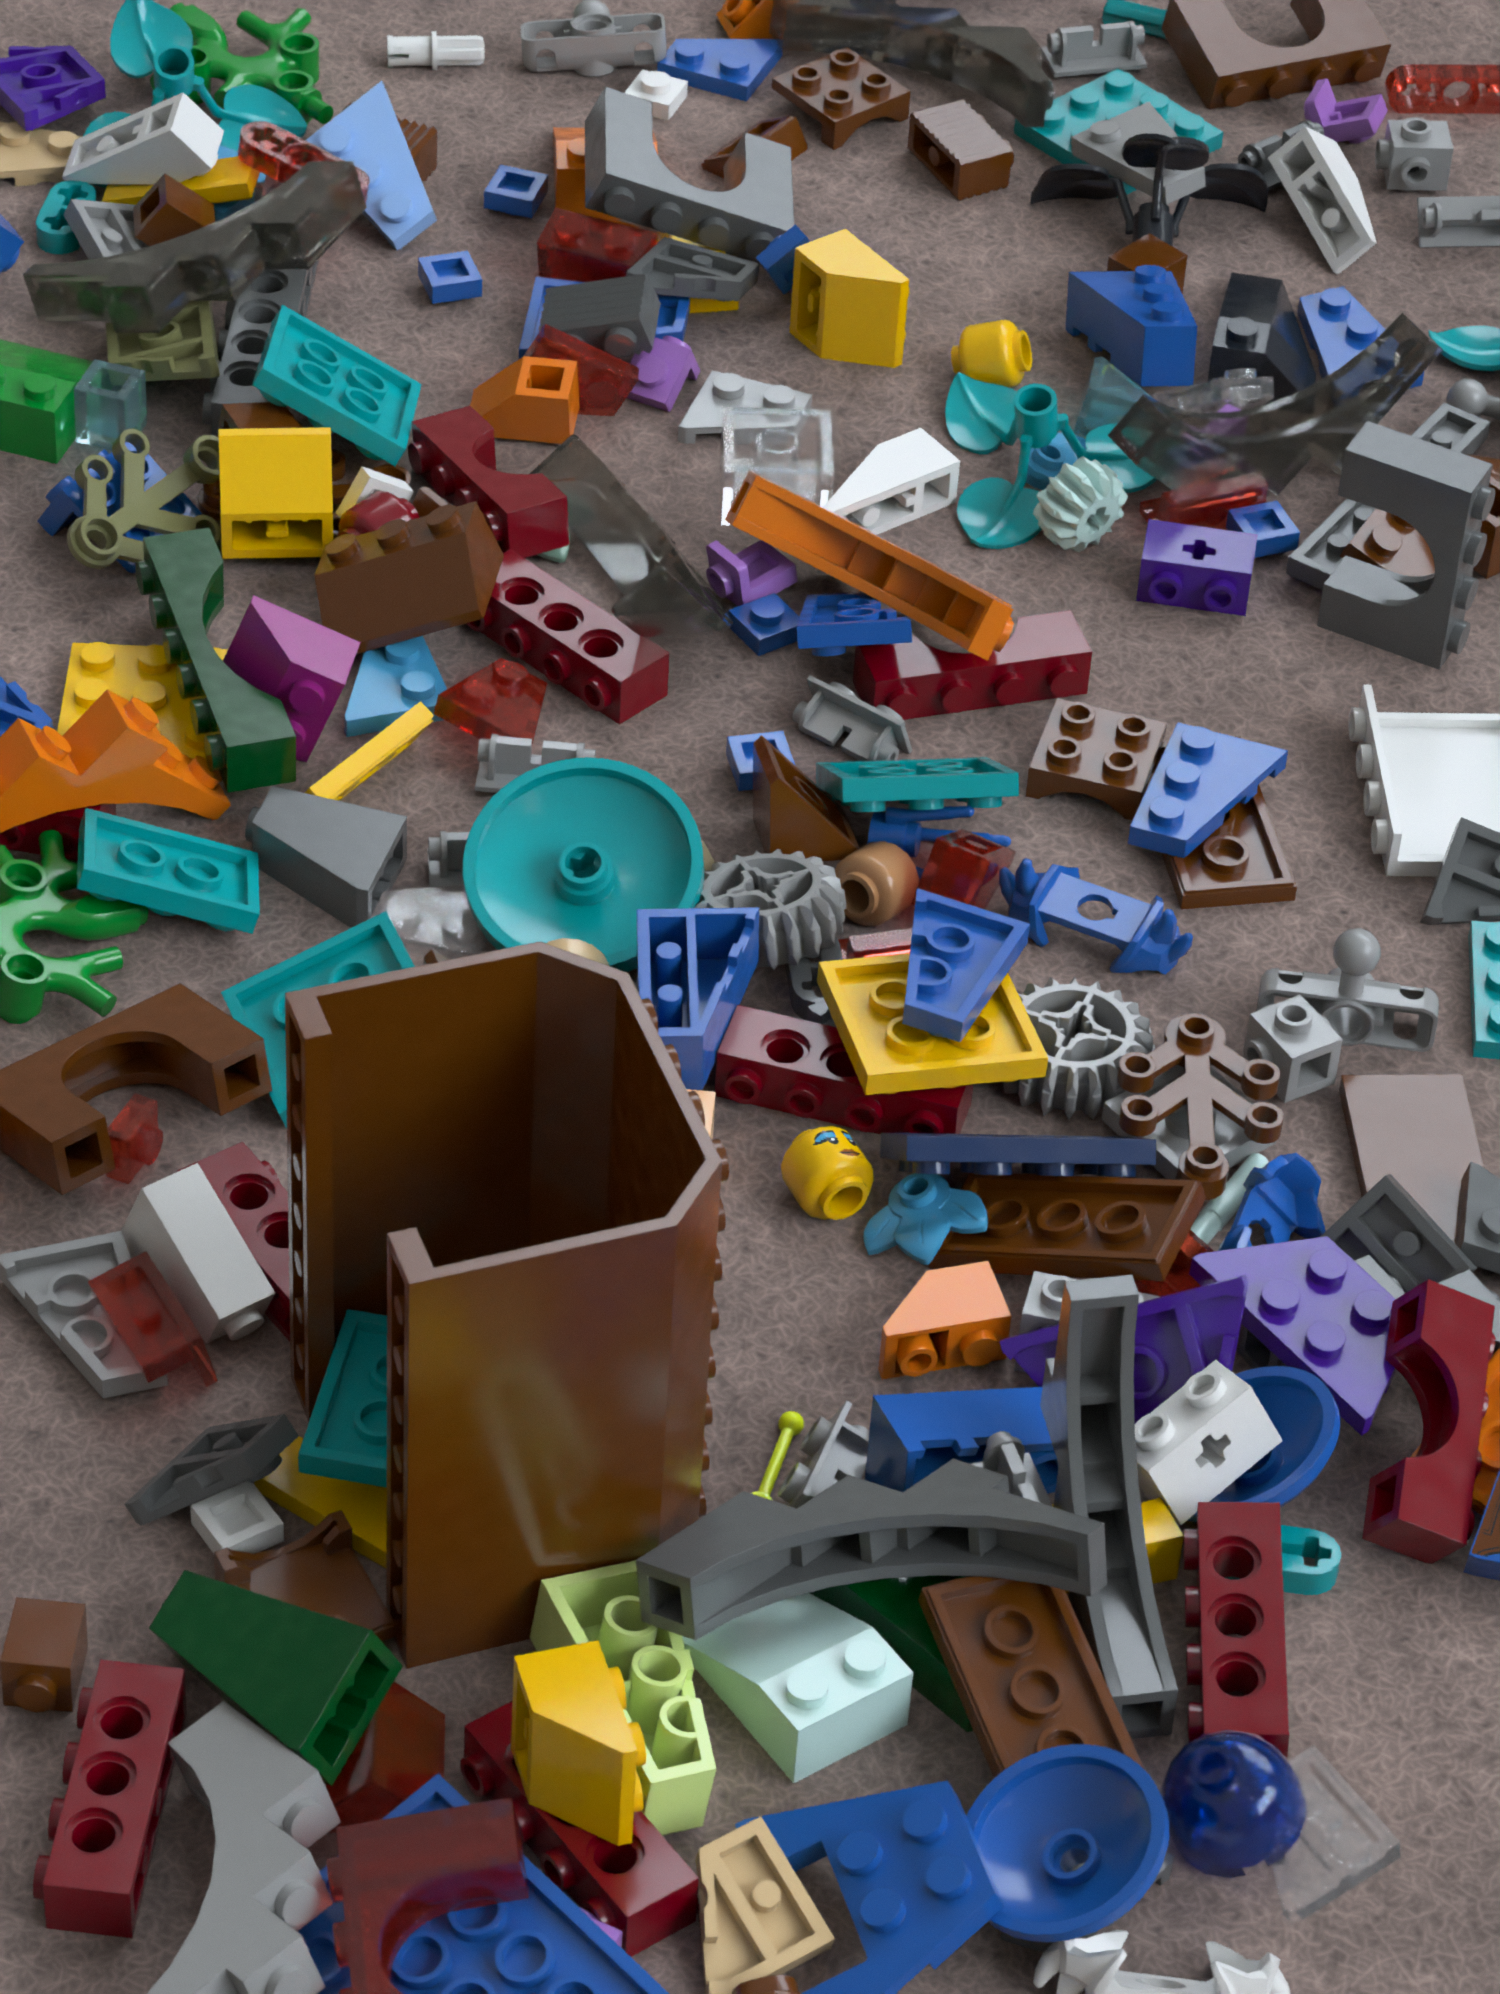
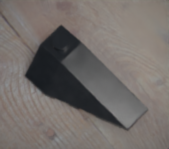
[1206,272,1316,411]

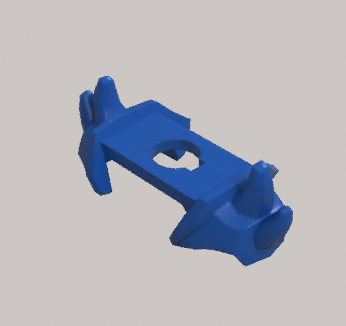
[999,858,1193,975]
[1218,1153,1326,1251]

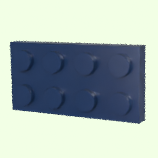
[880,1133,1156,1177]

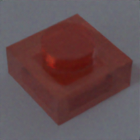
[106,1093,163,1184]

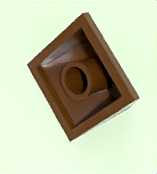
[753,735,859,861]

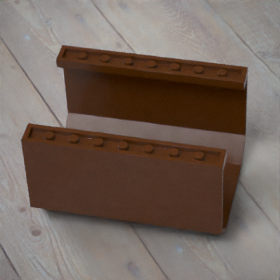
[285,942,729,1669]

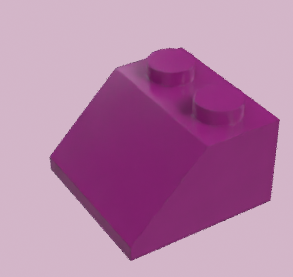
[223,595,361,762]

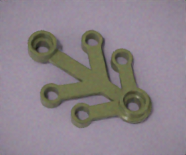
[67,428,221,569]

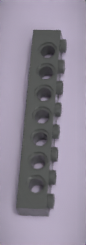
[202,162,331,436]

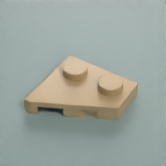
[0,121,83,186]
[696,1816,835,1994]

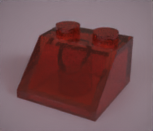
[536,208,672,282]

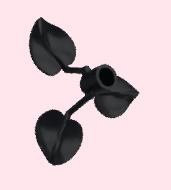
[1030,133,1268,246]

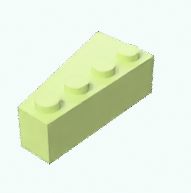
[530,1560,716,1835]

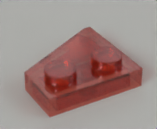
[524,324,639,416]
[433,658,547,744]

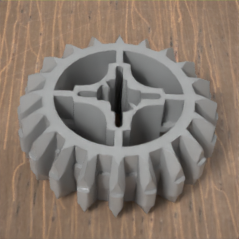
[694,849,847,970]
[1002,977,1155,1121]

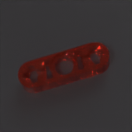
[1385,64,1500,114]
[237,121,370,213]

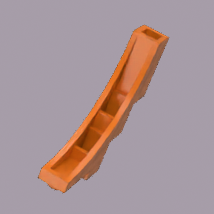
[724,470,1014,661]
[0,689,231,833]

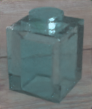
[74,359,147,450]

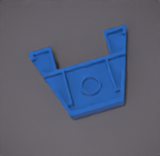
[735,1780,1004,1994]

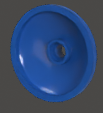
[1188,1366,1340,1523]
[966,1744,1169,1942]

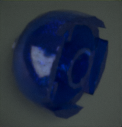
[1160,1729,1307,1878]

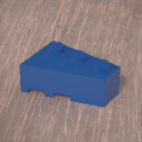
[1065,265,1197,386]
[637,907,759,1090]
[865,1387,1059,1494]

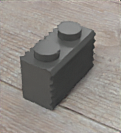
[538,274,661,363]

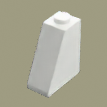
[122,1163,275,1343]

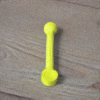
[751,1411,804,1501]

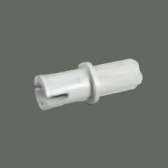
[387,31,485,70]

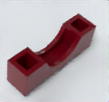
[408,406,569,558]
[853,610,1092,720]
[1362,1279,1496,1564]

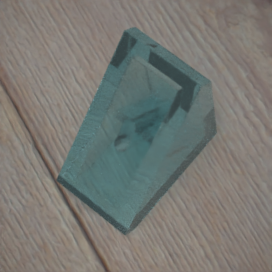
[1073,357,1168,438]

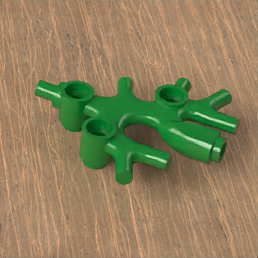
[120,3,334,125]
[0,830,148,1024]

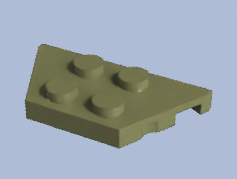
[106,281,220,383]

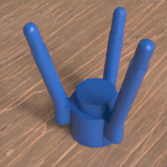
[867,806,1011,902]

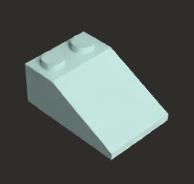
[682,1593,913,1783]

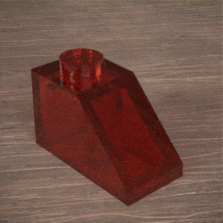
[911,829,1016,909]

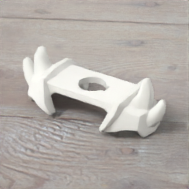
[1033,1930,1290,1994]

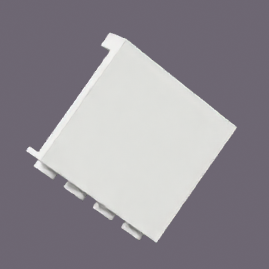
[1349,685,1500,877]

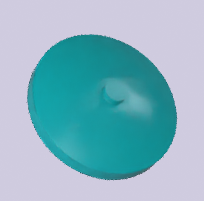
[463,757,705,972]

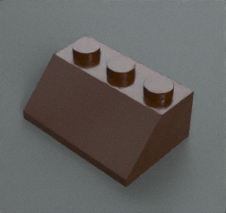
[314,501,504,654]

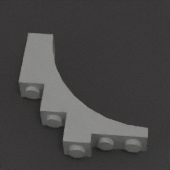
[147,1701,341,1994]

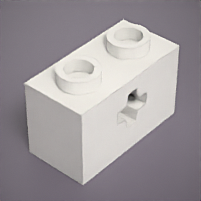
[1135,1360,1283,1525]

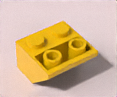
[789,229,909,368]
[219,427,333,559]
[511,1640,646,1846]

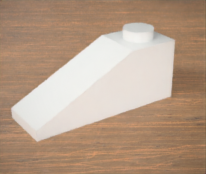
[62,93,224,184]
[1268,126,1377,274]
[823,428,960,535]

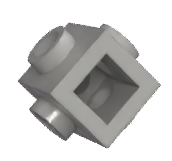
[1375,117,1453,191]
[1243,995,1343,1103]

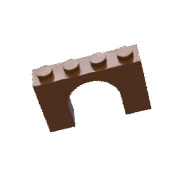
[1161,0,1392,110]
[0,983,272,1195]

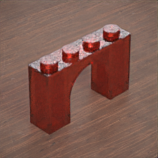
[327,1797,535,1994]

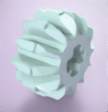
[1033,456,1128,552]

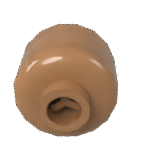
[835,841,919,927]

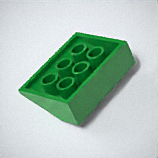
[0,339,115,464]

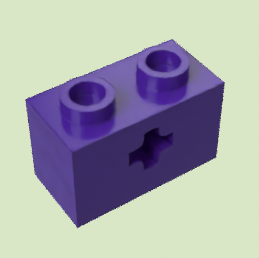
[1136,519,1258,616]

